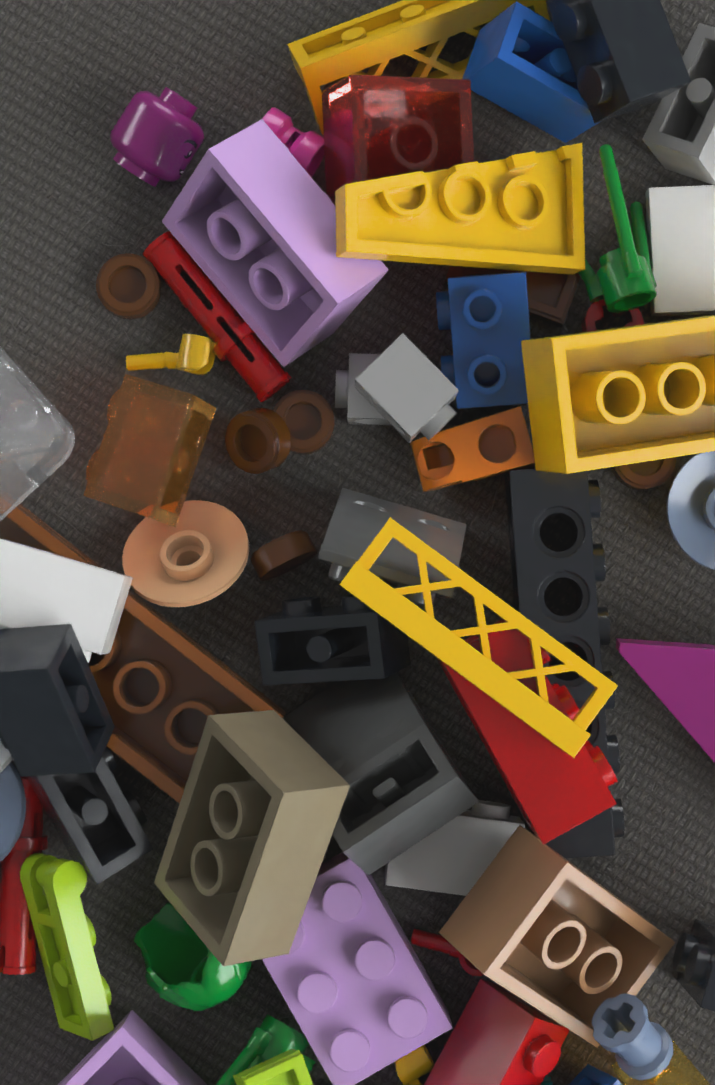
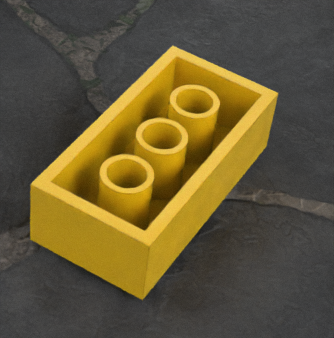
[521,315,715,474]

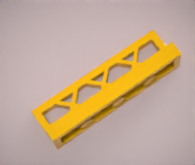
[287,0,550,135]
[339,517,618,758]

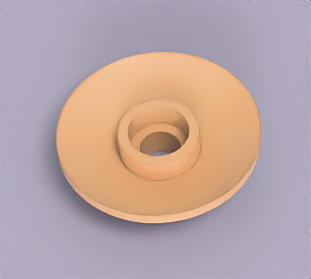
[122,500,249,607]

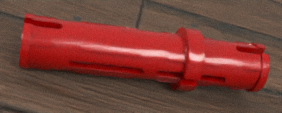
[143,231,292,402]
[0,776,48,975]

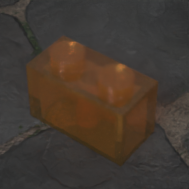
[83,374,216,527]

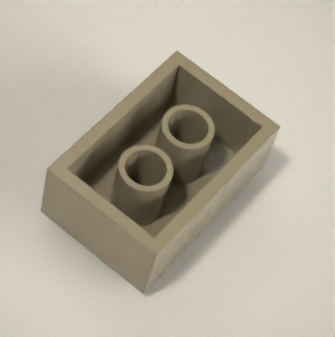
[154,710,350,966]

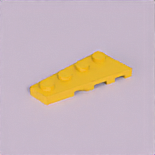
[335,143,585,275]

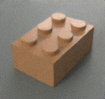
[439,825,675,1048]

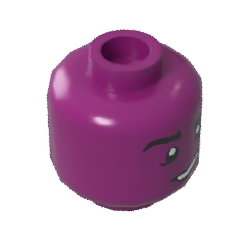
[110,87,204,187]

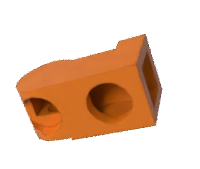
[410,406,535,492]

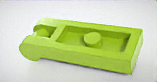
[20,853,114,1041]

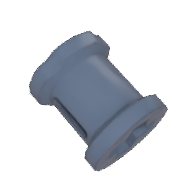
[591,993,673,1080]

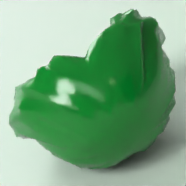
[134,901,252,1011]

